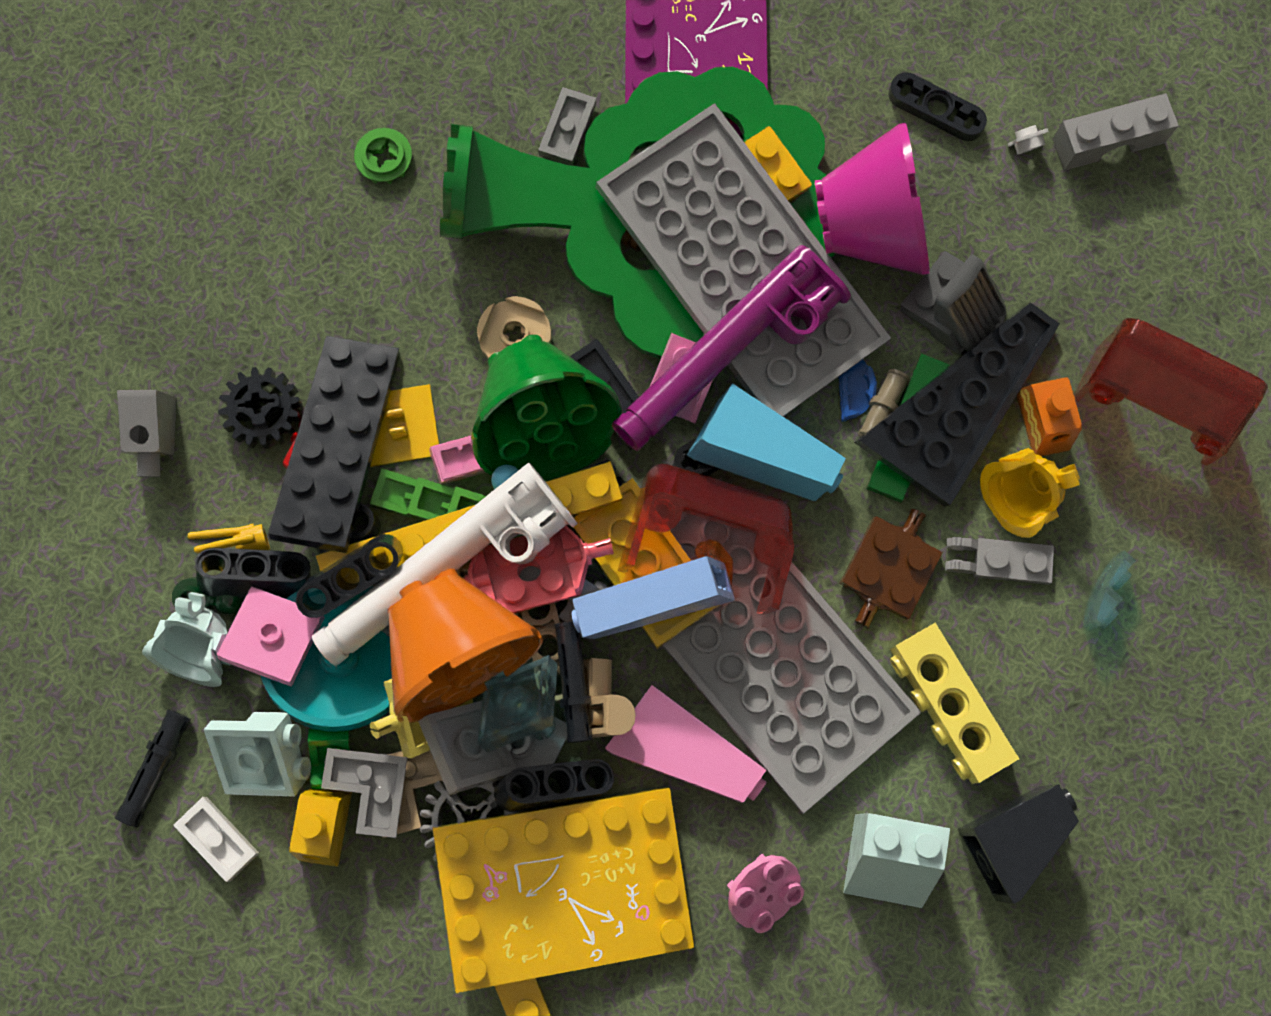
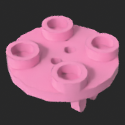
[727,854,804,933]

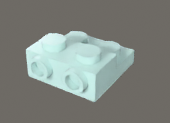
[204,712,311,797]

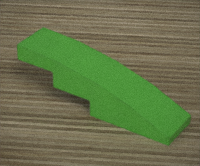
[370,468,520,538]

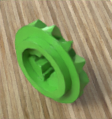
[354,128,412,184]

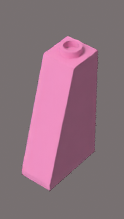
[605,685,767,803]

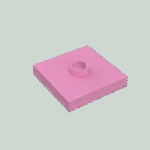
[217,586,325,687]

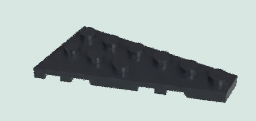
[854,303,1060,507]

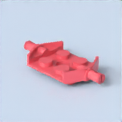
[463,525,614,613]

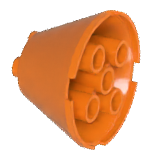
[387,568,543,723]

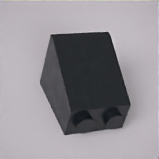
[958,784,1079,904]

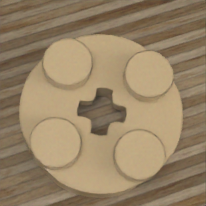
[477,296,552,359]

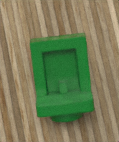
[308,729,351,789]

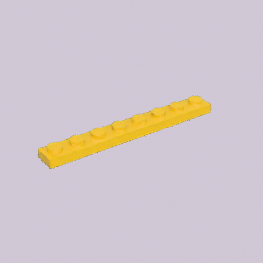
[316,461,623,584]

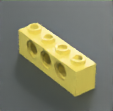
[890,623,1019,784]

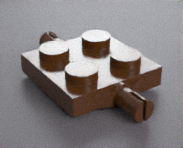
[839,508,943,629]

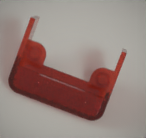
[1074,318,1268,466]
[617,464,794,615]

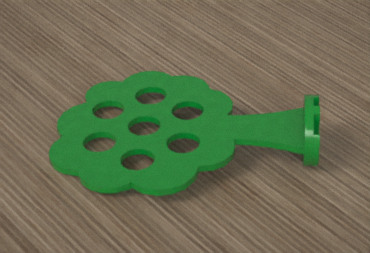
[440,67,836,359]

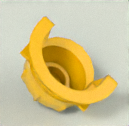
[980,448,1080,538]

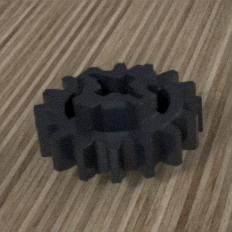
[218,367,303,449]

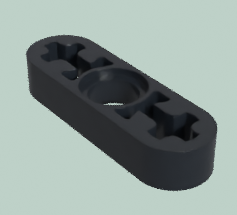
[888,72,987,141]

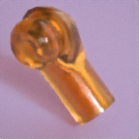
[695,539,734,587]

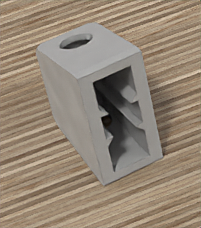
[117,390,177,477]

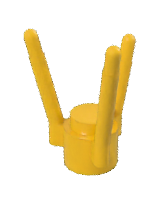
[187,524,271,554]

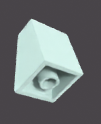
[843,813,950,908]

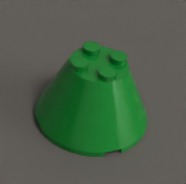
[471,334,622,482]

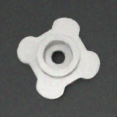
[1007,125,1049,155]

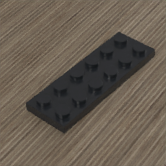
[268,336,400,553]

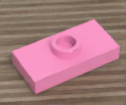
[429,436,485,484]

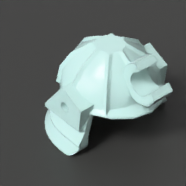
[142,592,230,687]

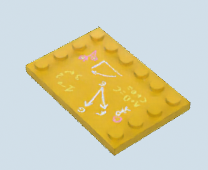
[432,787,694,993]

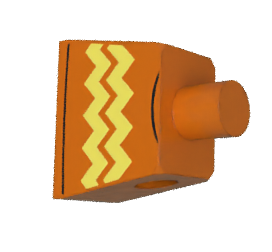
[1017,377,1082,456]

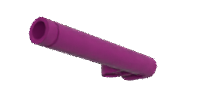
[612,245,851,451]

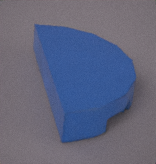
[838,360,877,422]

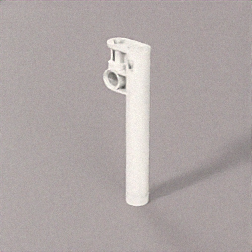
[312,463,578,666]

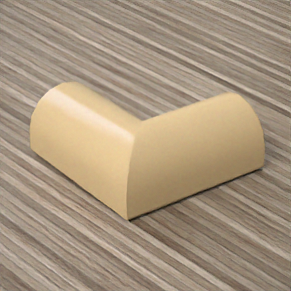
[583,658,636,738]

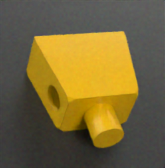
[289,788,352,867]

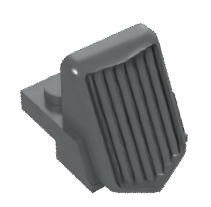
[901,251,1006,356]

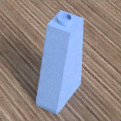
[572,556,735,639]

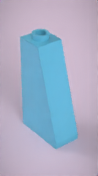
[687,383,846,501]

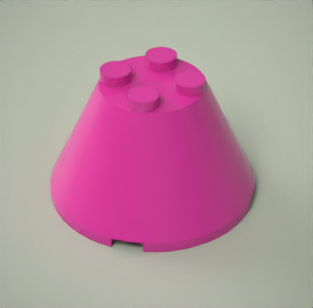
[815,123,930,275]

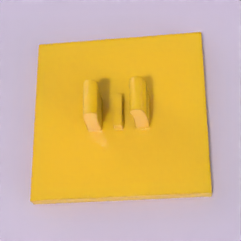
[370,384,439,467]

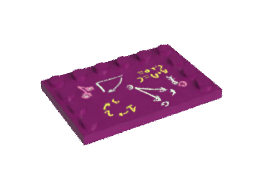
[625,0,768,139]

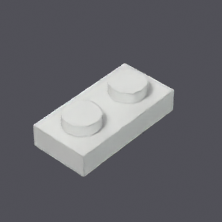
[174,797,259,882]

